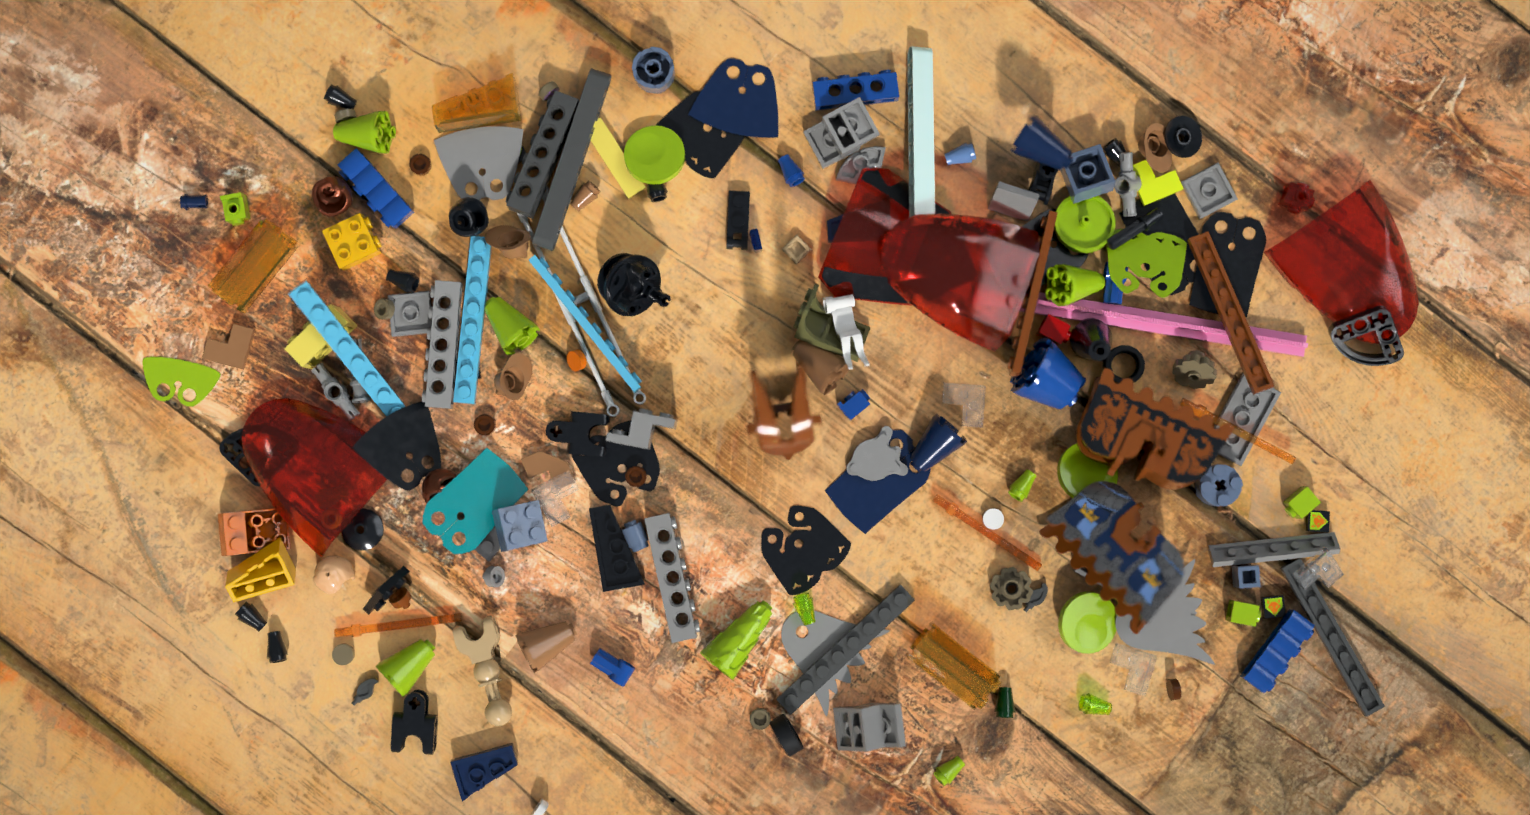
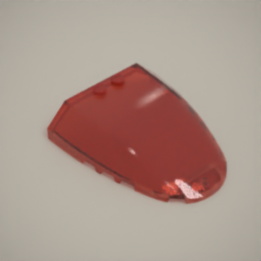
[1264,180,1419,344]
[880,214,1040,352]
[242,398,388,557]

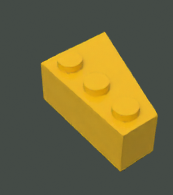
[225,538,296,602]

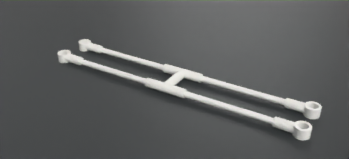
[517,186,646,417]

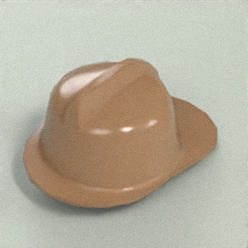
[1138,123,1172,172]
[485,225,531,259]
[494,353,532,400]

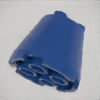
[1010,338,1086,409]

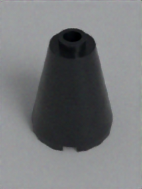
[1070,318,1112,361]

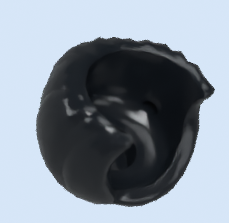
[448,197,489,237]

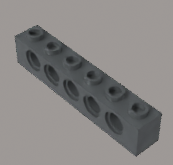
[506,90,579,219]

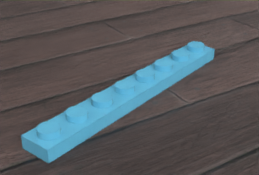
[453,236,492,405]
[529,255,642,393]
[288,280,406,417]

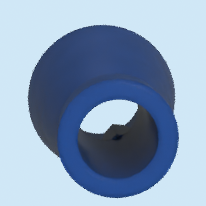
[778,154,805,187]

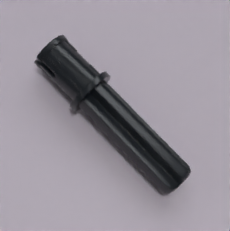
[1107,207,1164,250]

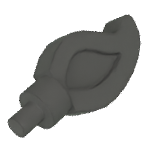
[1024,583,1048,612]
[352,678,379,706]

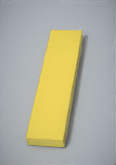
[591,117,646,199]

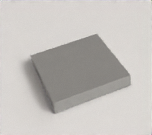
[1181,163,1238,220]
[988,182,1040,222]
[388,291,432,337]

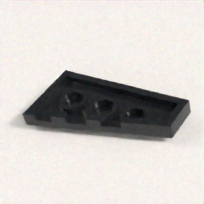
[589,505,645,592]

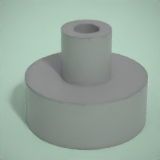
[482,566,505,587]

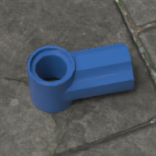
[1103,262,1128,305]
[590,648,635,687]

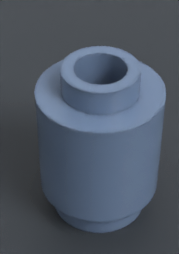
[622,519,649,552]

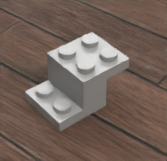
[803,97,880,169]
[606,408,677,450]
[833,703,906,752]

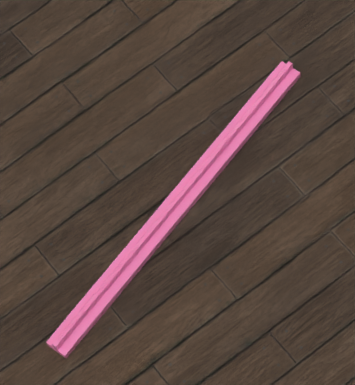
[971,282,1308,357]

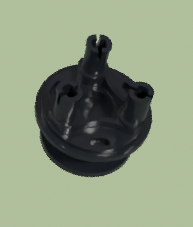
[597,253,671,316]

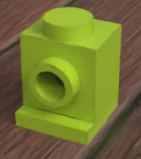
[220,192,251,226]

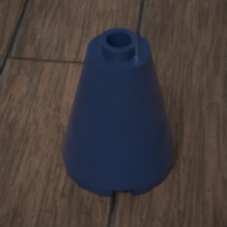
[1011,115,1073,170]
[910,413,967,472]

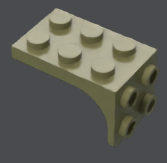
[793,283,871,362]

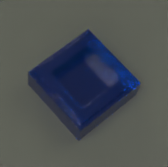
[749,228,762,253]

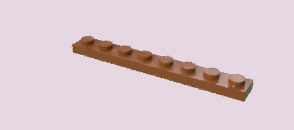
[1007,210,1058,377]
[1187,231,1275,395]

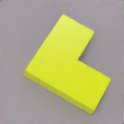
[1133,160,1183,206]

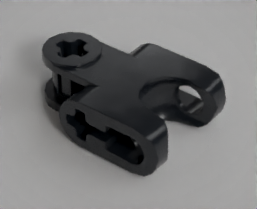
[1028,162,1058,205]
[545,411,611,457]
[391,690,438,755]

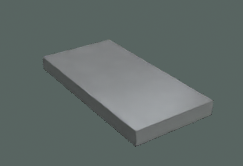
[1213,373,1281,466]

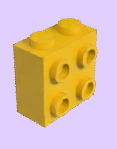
[322,213,382,271]

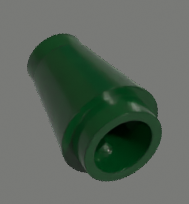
[994,687,1015,718]

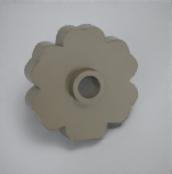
[1172,350,1217,389]
[990,567,1033,610]

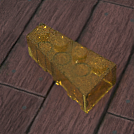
[432,73,522,133]

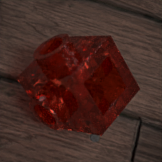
[1278,182,1315,214]

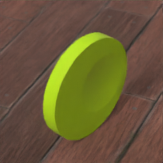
[624,126,685,185]
[1054,196,1115,253]
[1057,444,1118,498]
[1058,591,1117,654]

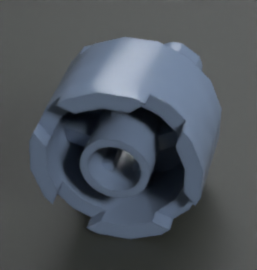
[632,47,675,94]
[1194,464,1243,506]

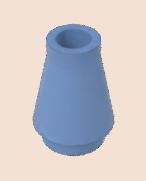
[945,142,977,165]

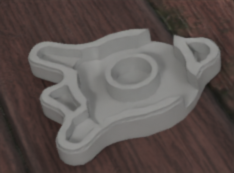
[846,426,908,481]

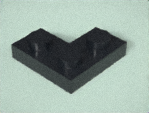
[363,566,410,615]

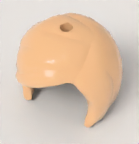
[313,556,355,594]

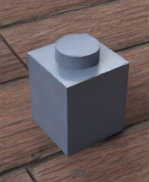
[1232,564,1261,588]

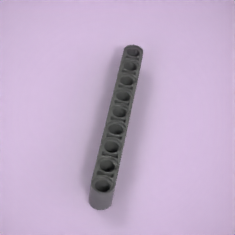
[532,68,612,251]

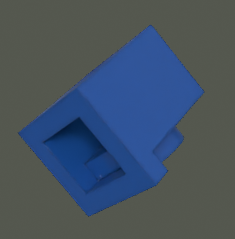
[837,389,870,420]

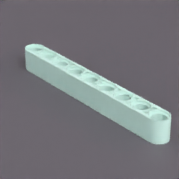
[907,46,935,228]

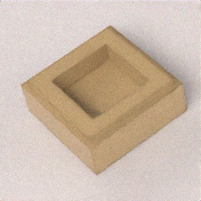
[782,235,812,265]

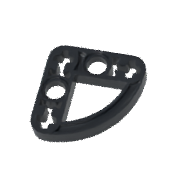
[1328,305,1404,366]
[219,425,300,486]

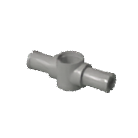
[1114,152,1142,217]
[311,363,360,421]

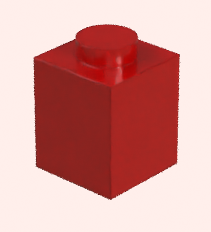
[1036,314,1071,346]

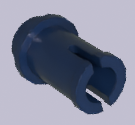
[180,194,208,210]

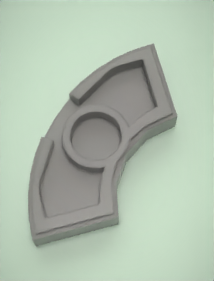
[836,146,886,185]

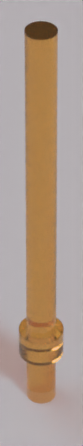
[1179,398,1296,464]
[932,494,1042,571]
[334,613,462,637]

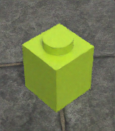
[1282,486,1321,519]
[1225,600,1261,627]

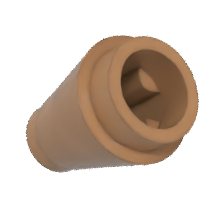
[570,180,600,212]

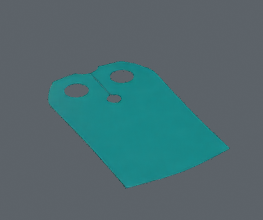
[422,447,528,554]

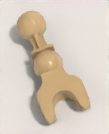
[453,616,512,726]

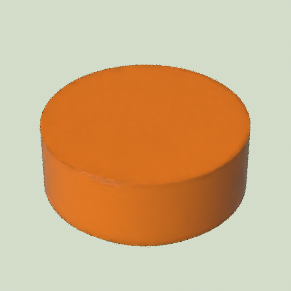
[567,349,587,372]

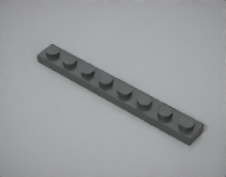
[1280,558,1385,717]
[776,584,915,715]

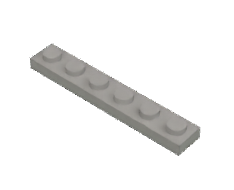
[1208,532,1340,567]

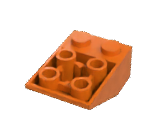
[218,507,291,556]

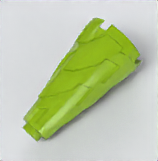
[700,600,773,680]

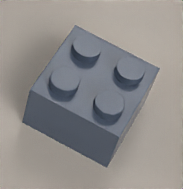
[1060,144,1115,204]
[492,500,548,552]

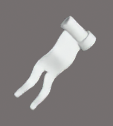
[823,294,869,369]

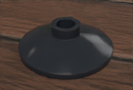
[1164,116,1202,158]
[341,508,384,550]

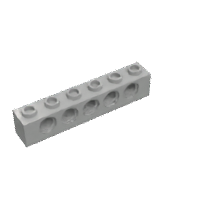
[422,280,463,409]
[644,513,701,643]

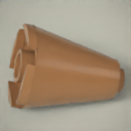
[792,340,850,395]
[515,621,577,673]

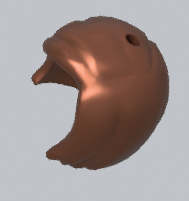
[312,176,353,217]
[422,469,457,503]

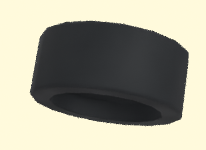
[1103,345,1145,384]
[769,714,804,757]

